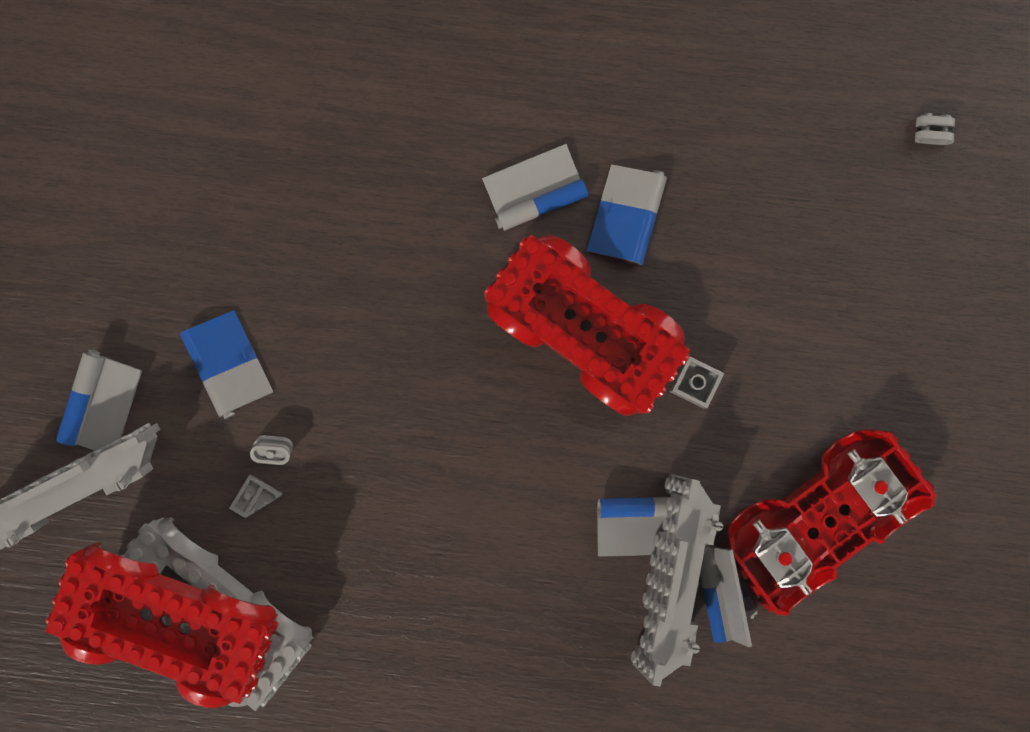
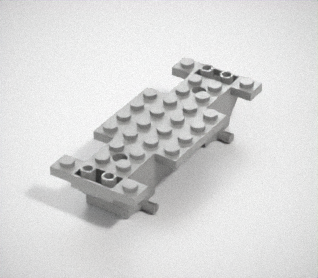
[0,423,161,550]
[631,474,723,687]

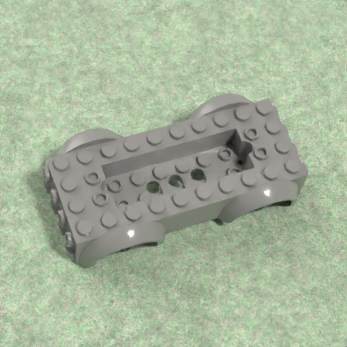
[120,517,314,711]

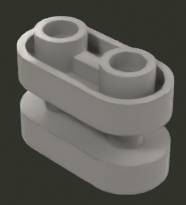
[915,113,955,145]
[250,435,293,465]

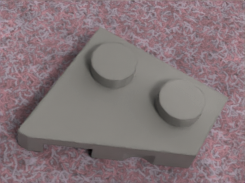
[229,475,283,518]

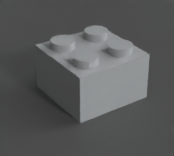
[669,357,724,408]

